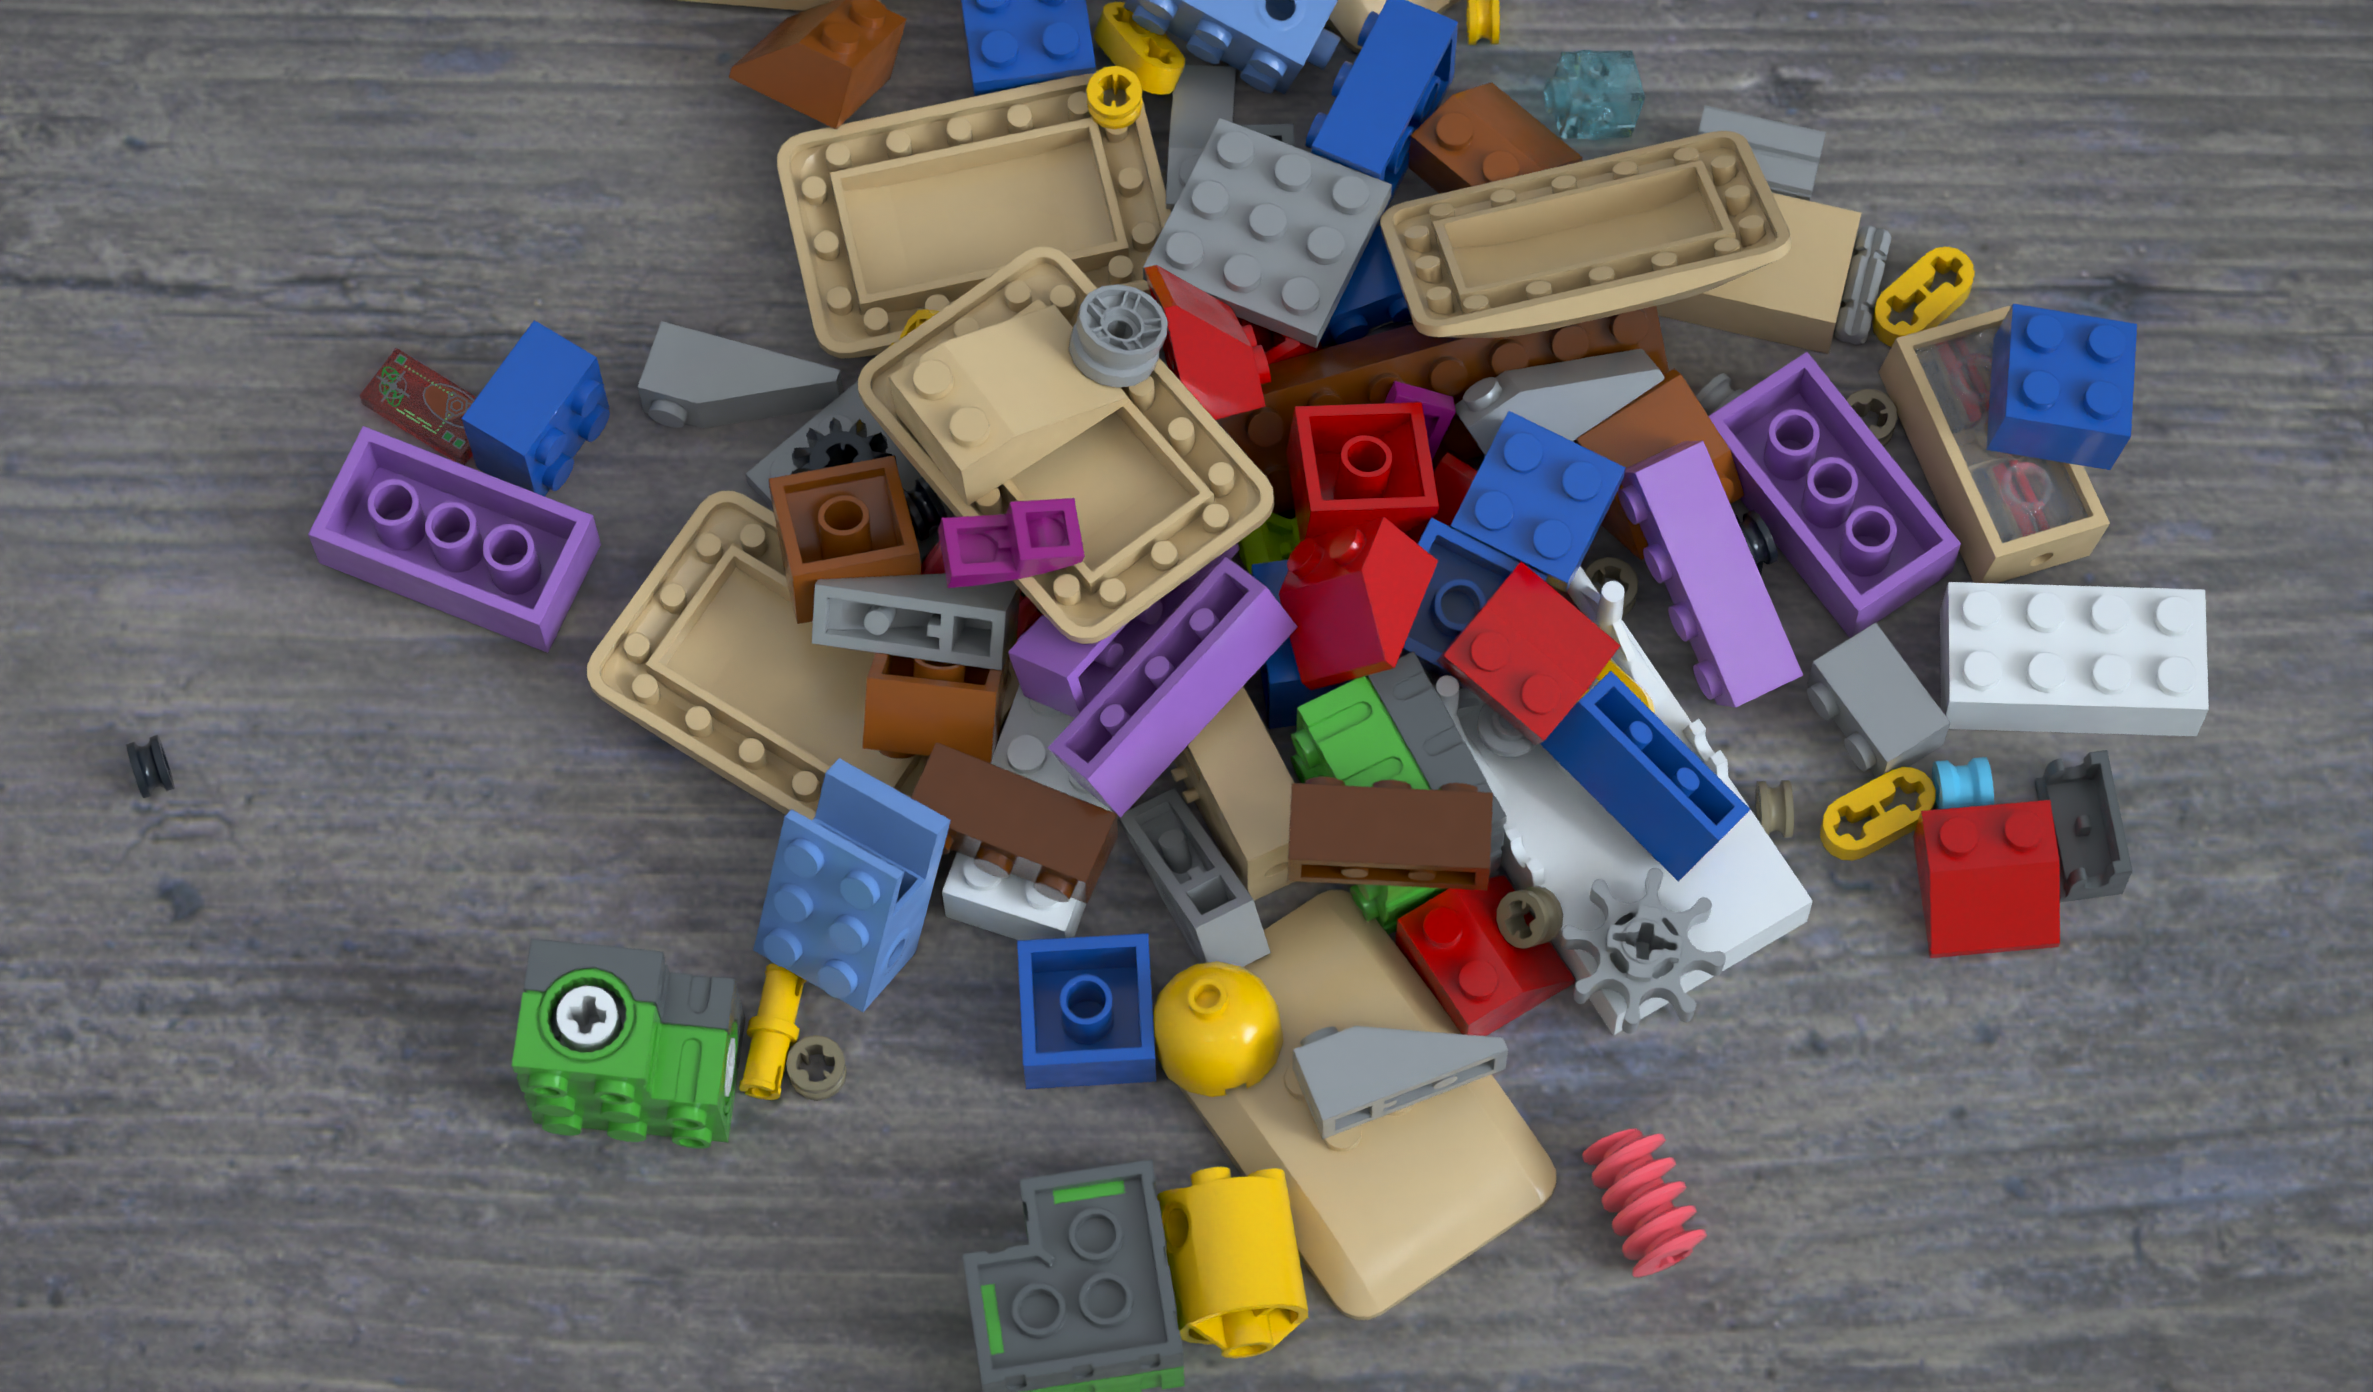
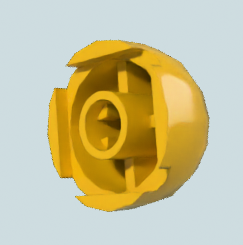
[1153,961,1284,1097]

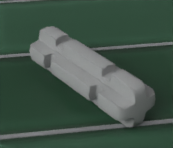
[1834,226,1891,345]

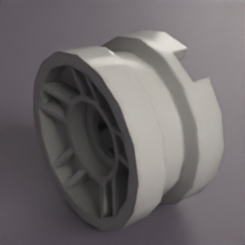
[1069,284,1168,388]

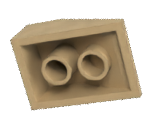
[888,304,1129,506]

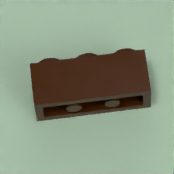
[910,742,1118,904]
[1288,777,1493,890]

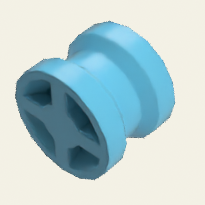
[1932,757,1994,810]

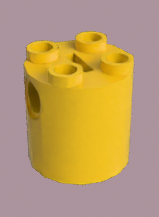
[1157,1167,1308,1358]

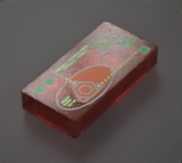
[359,348,477,465]

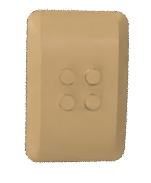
[777,71,1171,358]
[1380,131,1791,338]
[858,246,1274,644]
[587,491,1020,820]
[1152,890,1556,1320]

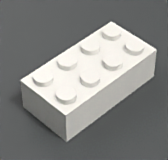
[1940,582,2209,736]
[942,685,1118,941]

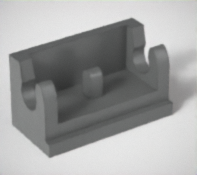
[2034,750,2133,902]

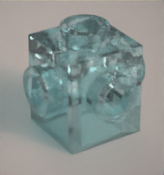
[1544,50,1645,140]

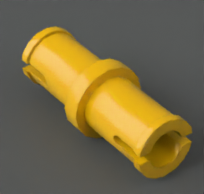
[739,963,806,1100]

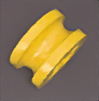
[1466,0,1500,45]
[1086,66,1143,130]

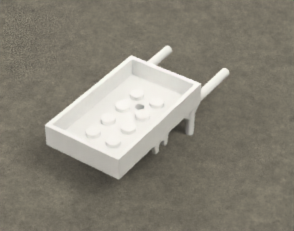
[1399,566,1813,1035]

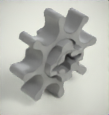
[1560,868,1726,1034]

